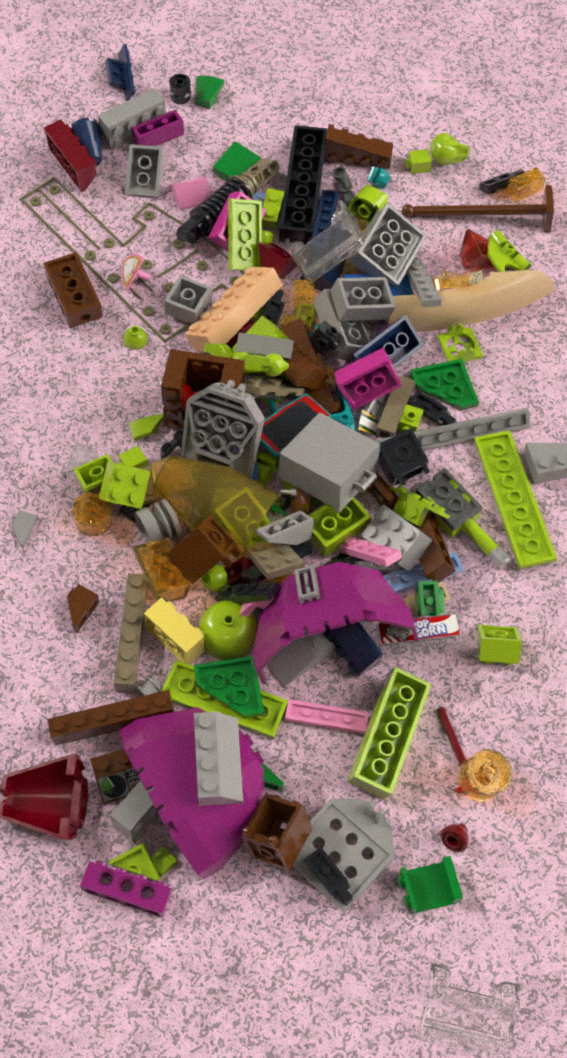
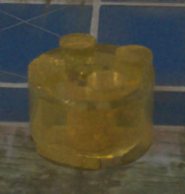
[73,492,113,537]

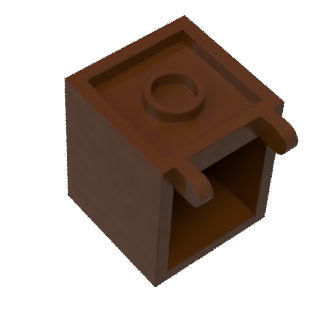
[166,514,241,584]
[241,793,313,871]

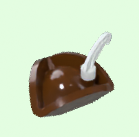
[279,487,311,515]

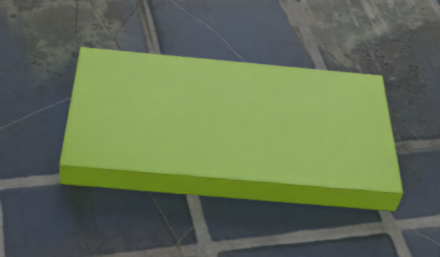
[228,199,262,271]

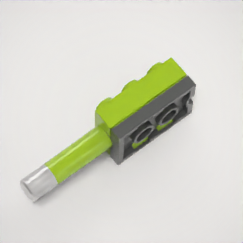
[415,468,510,569]

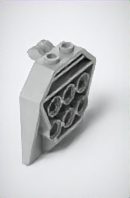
[181,380,265,480]
[293,798,394,913]

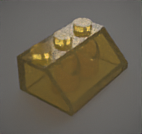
[132,538,191,602]

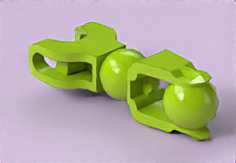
[204,343,289,377]

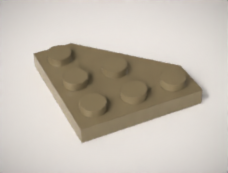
[243,373,306,396]

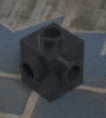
[309,320,341,354]

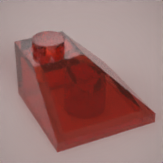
[459,229,494,272]

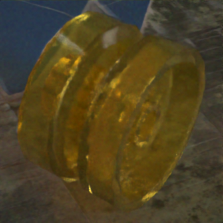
[458,749,513,801]

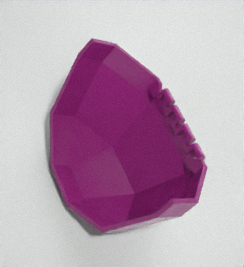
[253,562,419,684]
[119,707,264,879]

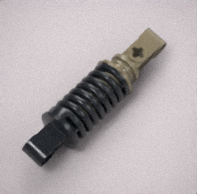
[176,158,279,244]

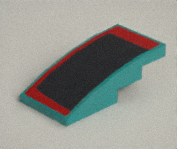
[260,393,333,458]

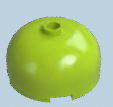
[199,600,258,660]

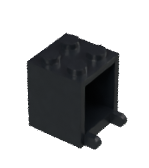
[378,428,430,487]

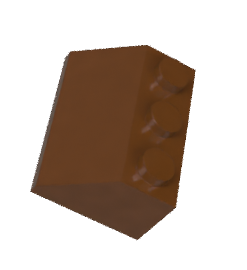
[263,342,328,389]

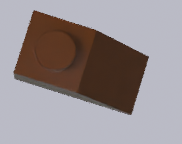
[67,584,100,633]

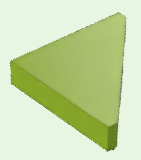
[108,843,161,881]

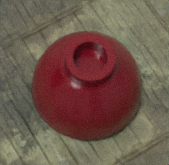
[440,823,469,852]

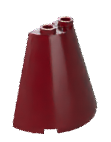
[0,754,88,840]

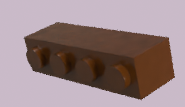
[405,511,456,583]

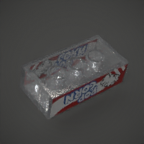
[374,612,461,660]

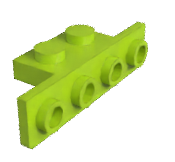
[389,485,450,527]

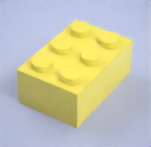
[144,598,205,665]

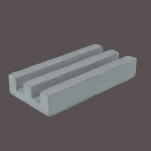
[294,565,321,604]

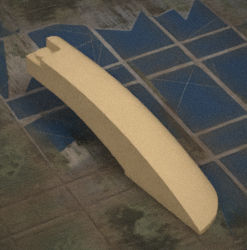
[385,270,555,332]

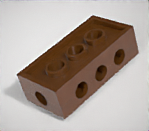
[43,252,103,328]

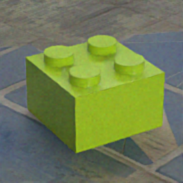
[99,461,151,509]

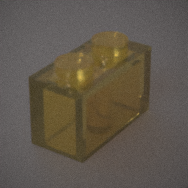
[506,167,546,203]

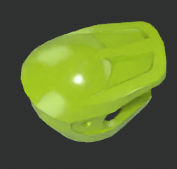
[430,133,470,165]

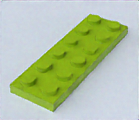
[162,660,289,739]

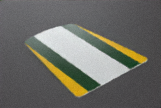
[358,410,379,435]

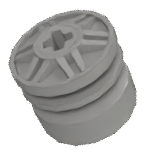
[134,499,181,549]

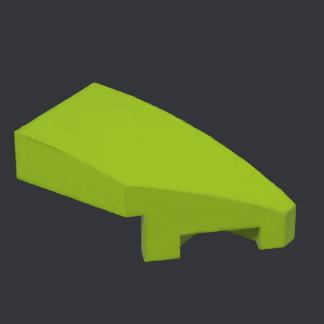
[129,414,164,440]

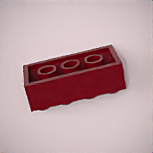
[44,119,97,193]

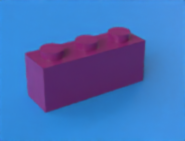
[131,110,184,146]

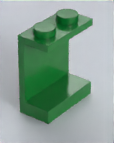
[397,856,463,914]

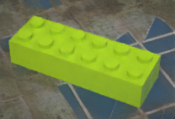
[347,667,431,800]

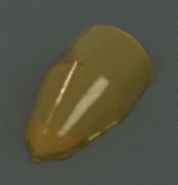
[150,455,282,559]

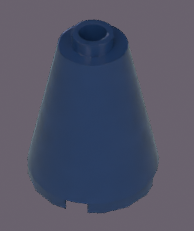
[71,118,102,167]

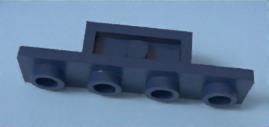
[105,44,136,101]

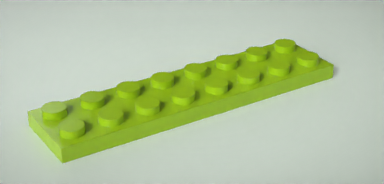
[474,430,557,569]

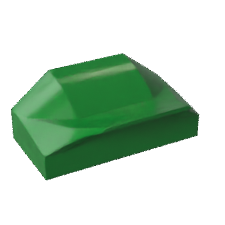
[415,580,445,619]

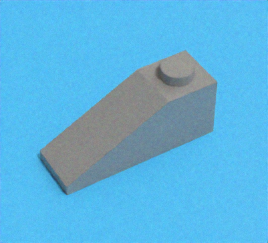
[256,510,313,545]

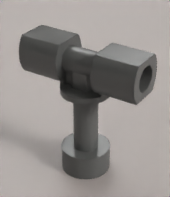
[333,166,355,207]

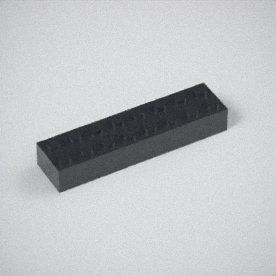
[279,125,327,245]

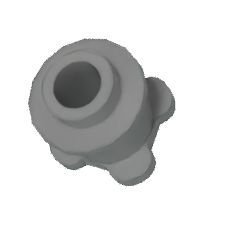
[136,677,162,696]

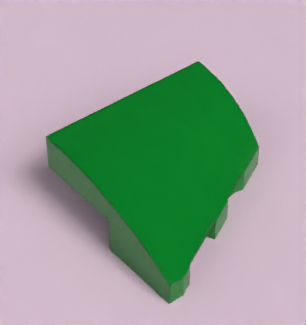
[196,75,225,109]

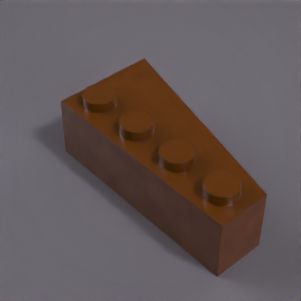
[325,124,393,169]

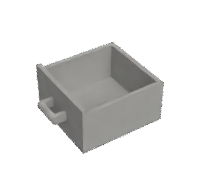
[279,412,380,513]

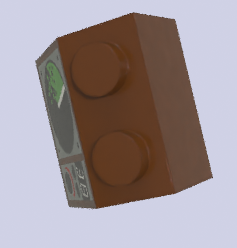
[90,749,140,805]

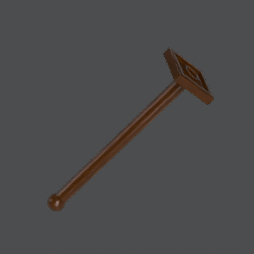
[401,185,554,233]

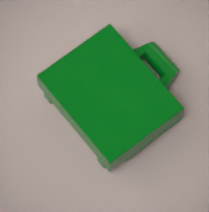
[212,141,261,182]

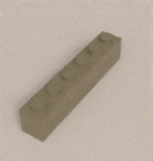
[114,573,149,693]

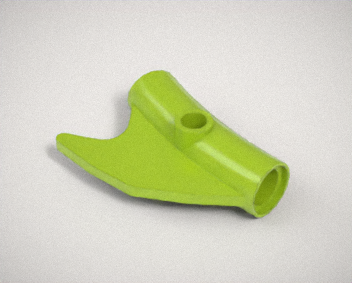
[488,230,531,272]

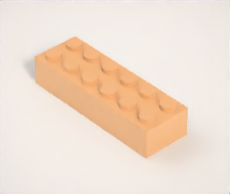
[184,267,283,352]

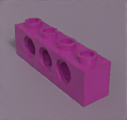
[80,861,172,917]

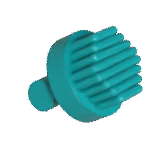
[367,166,390,189]

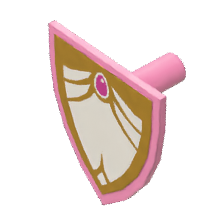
[121,254,151,291]

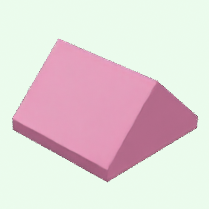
[170,176,210,210]

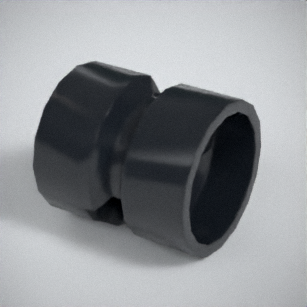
[169,74,191,104]

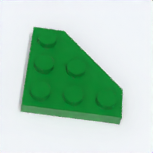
[410,359,479,410]
[194,656,264,718]

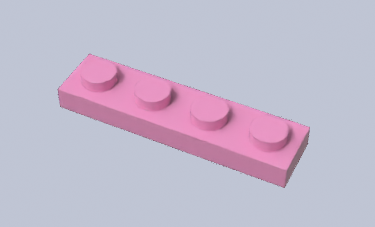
[339,537,402,566]
[285,699,369,734]

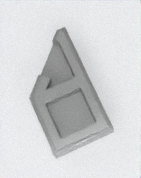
[12,510,38,548]

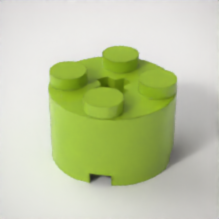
[349,185,388,226]

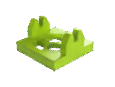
[437,323,483,363]

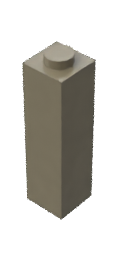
[376,376,415,438]

